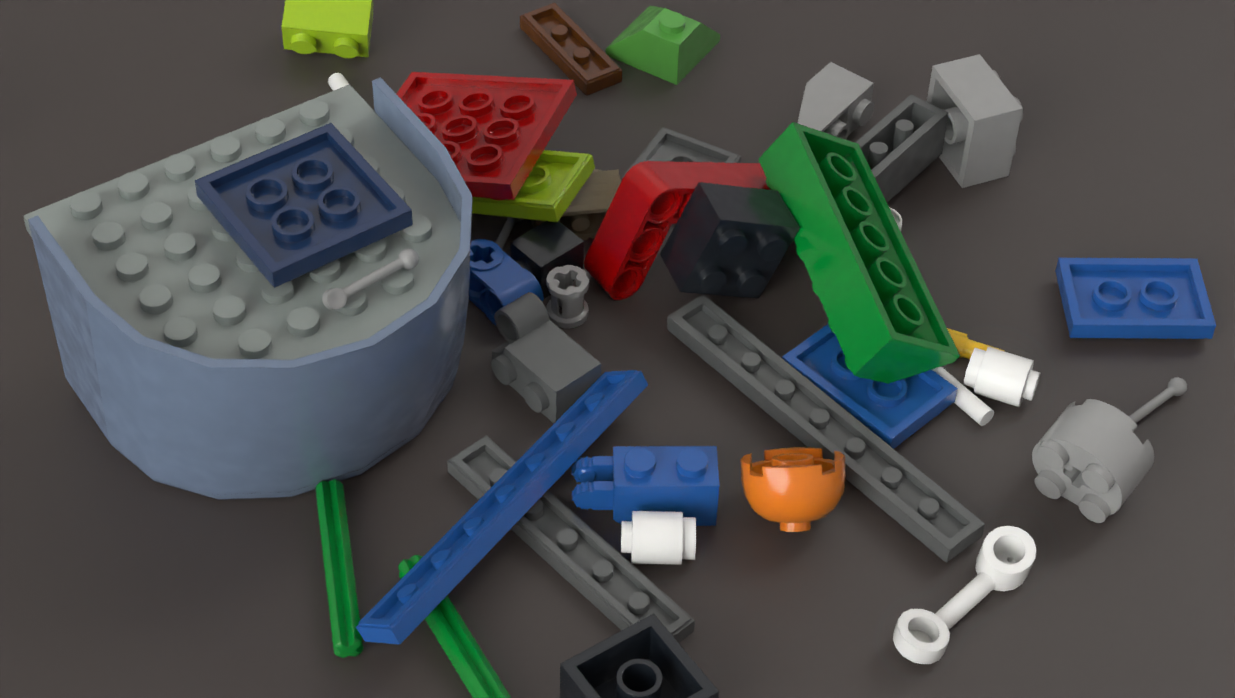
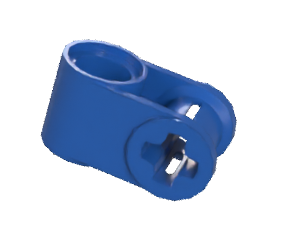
[469,239,544,325]

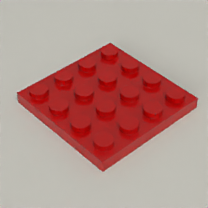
[396,72,577,201]

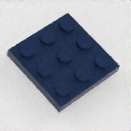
[195,123,413,288]

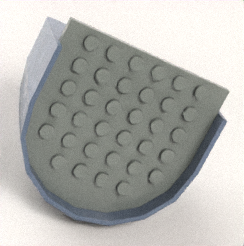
[23,77,473,500]

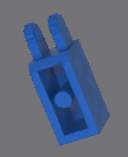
[571,446,720,526]

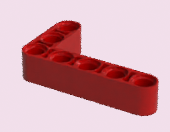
[584,161,770,301]

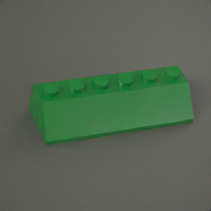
[758,122,960,384]

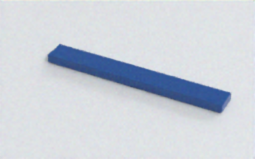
[356,370,648,644]

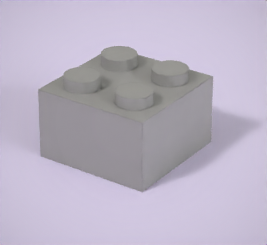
[927,54,1023,188]

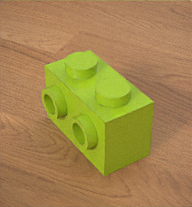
[282,0,374,58]

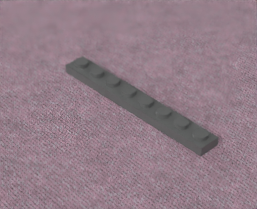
[667,294,985,563]

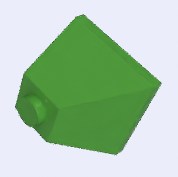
[605,6,720,85]

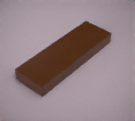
[520,3,622,96]

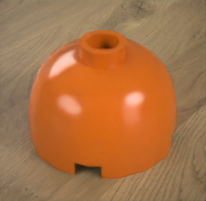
[740,447,846,532]

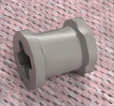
[546,265,589,329]

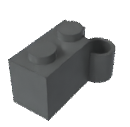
[491,292,601,423]

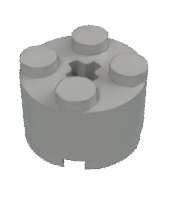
[1032,399,1155,523]

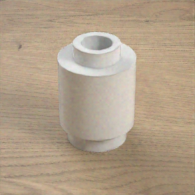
[964,347,1041,407]
[621,511,696,565]

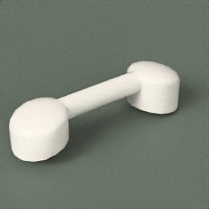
[893,525,1036,665]

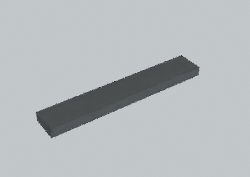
[447,435,695,643]

